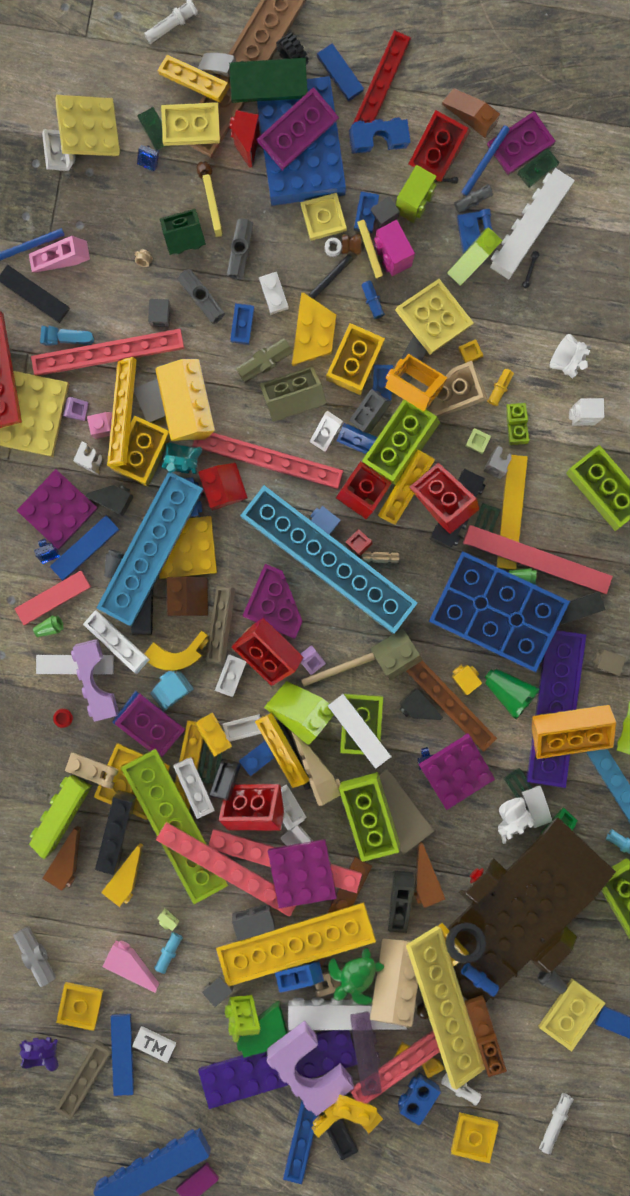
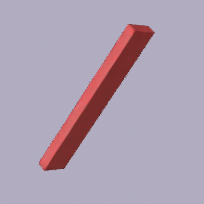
[353,30,411,123]

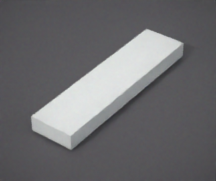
[83,610,150,674]
[36,655,114,674]
[328,694,391,768]

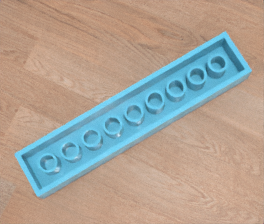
[240,485,418,634]

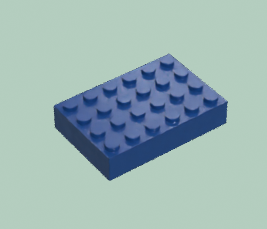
[257,76,346,206]
[429,551,570,672]

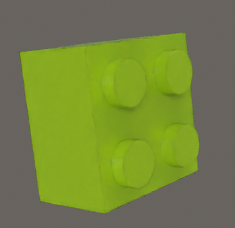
[396,165,437,223]

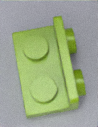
[225,995,260,1042]

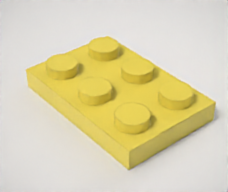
[161,103,220,146]
[539,978,605,1051]

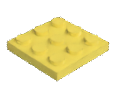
[55,95,120,156]
[395,279,474,355]

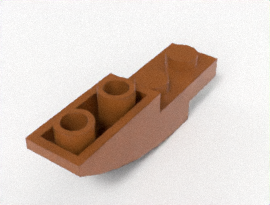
[464,995,507,1078]

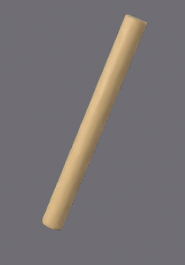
[301,652,375,687]

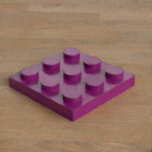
[16,469,98,550]
[418,734,495,810]
[268,839,337,908]

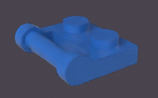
[457,209,492,254]

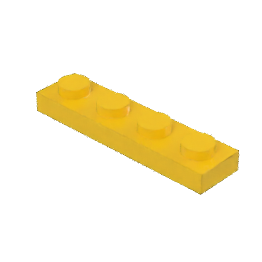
[157,55,230,103]
[378,449,435,525]
[255,713,309,788]

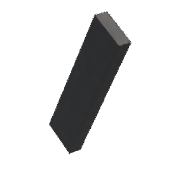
[0,264,70,324]

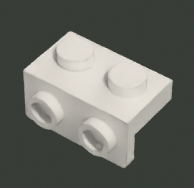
[42,129,75,171]

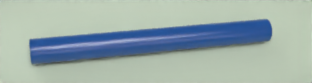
[461,125,510,196]
[0,228,65,261]

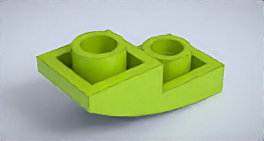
[506,403,529,445]

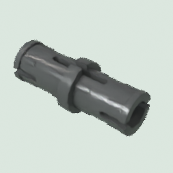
[454,184,493,214]

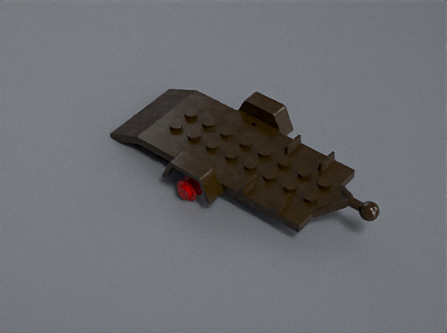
[416,817,616,1019]

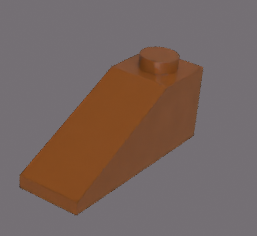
[442,88,500,138]
[42,826,81,891]
[414,841,446,908]

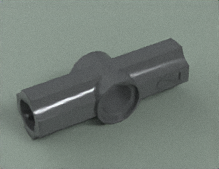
[227,218,254,280]
[177,269,225,324]

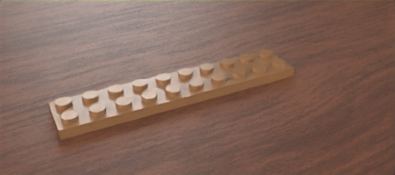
[189,0,306,158]

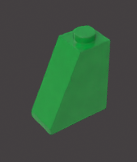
[236,1001,288,1058]

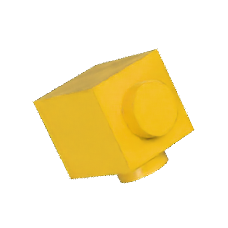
[451,664,482,695]

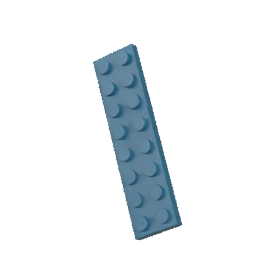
[97,471,204,626]

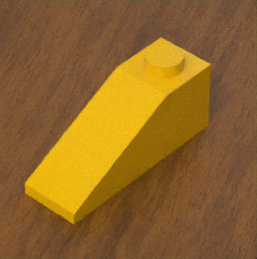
[101,843,143,907]

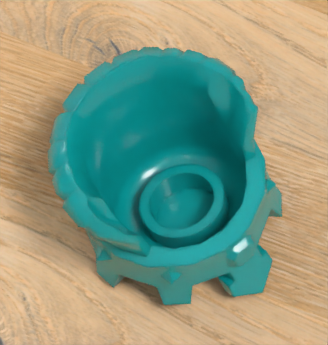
[161,442,202,474]

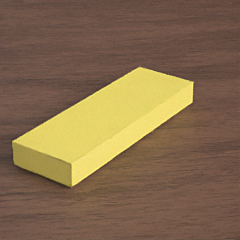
[203,174,223,237]
[357,220,383,279]

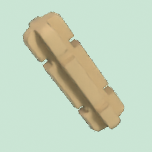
[362,552,400,563]

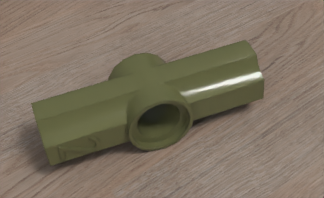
[236,338,293,383]

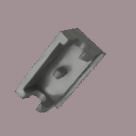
[349,389,392,433]
[232,904,275,941]

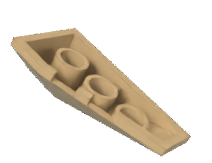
[426,361,488,417]
[292,732,341,806]

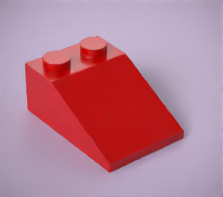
[408,110,471,182]
[409,462,479,534]

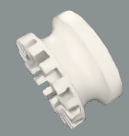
[325,238,342,257]

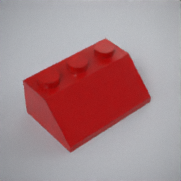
[231,618,304,686]
[218,784,284,831]

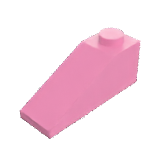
[29,236,90,273]
[102,941,160,992]

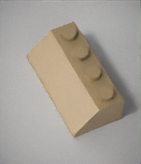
[370,939,418,1028]

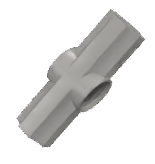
[13,926,56,987]

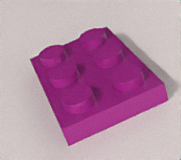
[487,111,556,175]
[115,693,185,758]

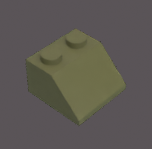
[370,628,423,681]

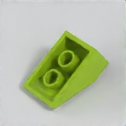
[264,681,334,745]

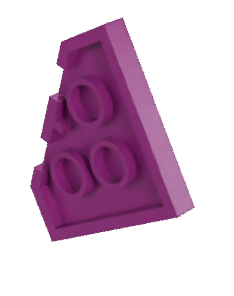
[242,564,303,639]

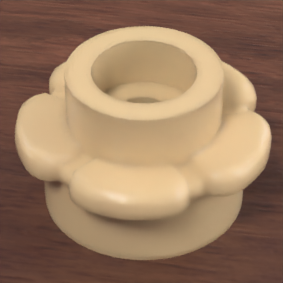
[135,249,153,267]

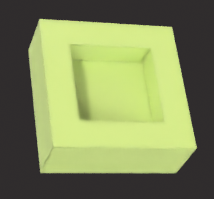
[465,428,491,454]
[157,909,179,931]

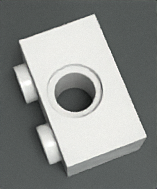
[569,398,604,426]

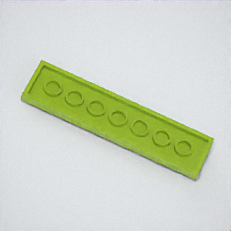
[121,749,228,904]

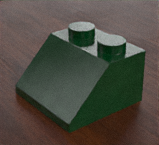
[160,208,206,255]

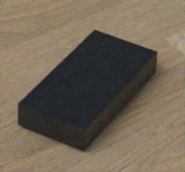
[210,759,241,801]
[326,1118,359,1161]

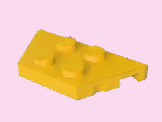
[292,293,336,366]

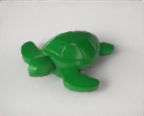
[328,948,384,1005]

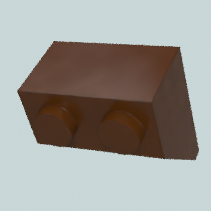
[167,577,208,617]

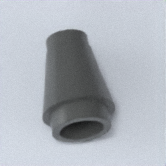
[104,549,124,578]
[537,970,567,994]

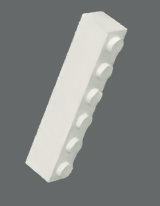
[490,168,575,279]
[288,997,406,1030]

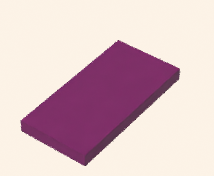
[257,87,339,171]

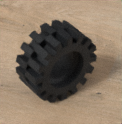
[276,32,309,65]

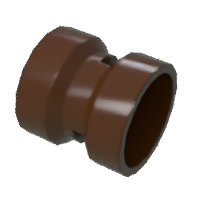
[342,234,361,254]

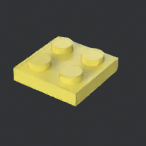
[300,193,347,241]

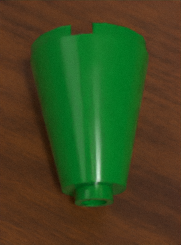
[484,668,540,720]

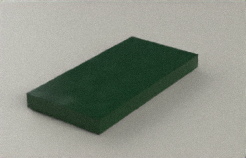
[229,58,308,103]

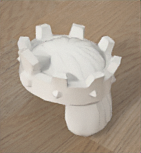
[550,334,591,379]
[498,797,535,844]

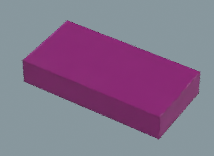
[176,1162,219,1196]

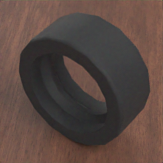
[446,923,486,963]

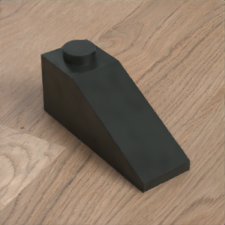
[388,870,414,933]

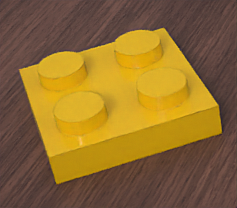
[56,982,104,1031]
[451,1112,499,1164]

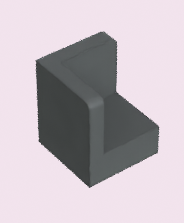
[371,196,400,229]
[148,299,171,327]
[202,977,234,1007]

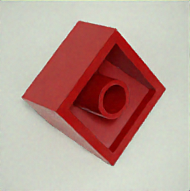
[230,110,260,168]
[335,461,392,520]
[198,463,248,511]

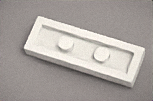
[173,757,215,819]

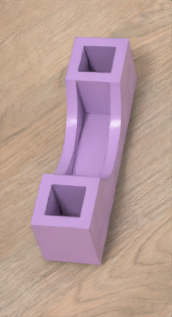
[71,639,119,722]

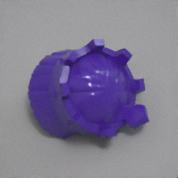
[19,1037,59,1072]

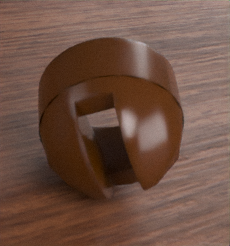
[196,161,213,179]

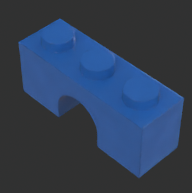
[349,117,411,154]

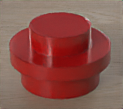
[53,709,73,728]

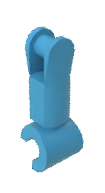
[40,326,94,346]

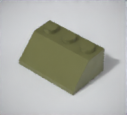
[259,366,327,422]

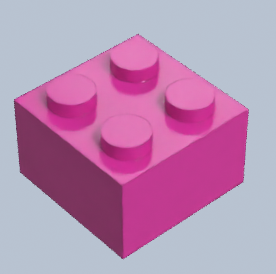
[373,220,415,276]

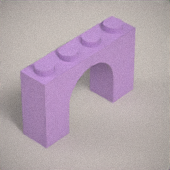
[267,1021,354,1116]

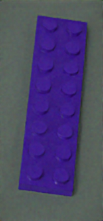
[526,630,586,788]
[198,1030,359,1109]

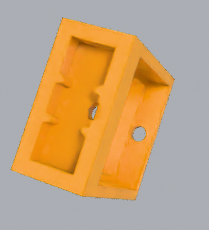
[385,354,448,411]

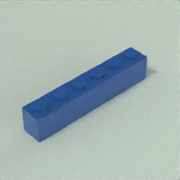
[93,1128,211,1196]

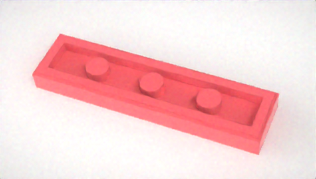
[15,571,91,625]

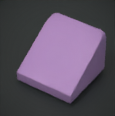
[63,397,89,421]
[301,646,326,675]

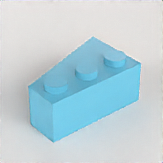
[150,670,194,711]

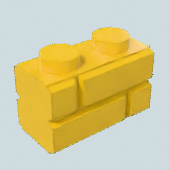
[195,712,232,757]

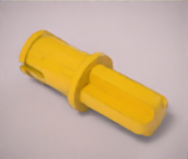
[487,369,514,406]

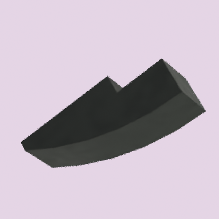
[559,592,606,625]

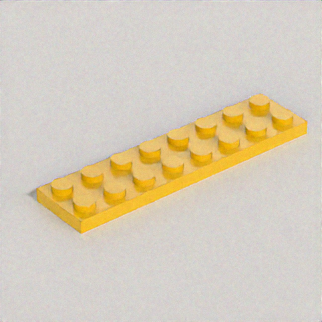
[216,902,376,986]

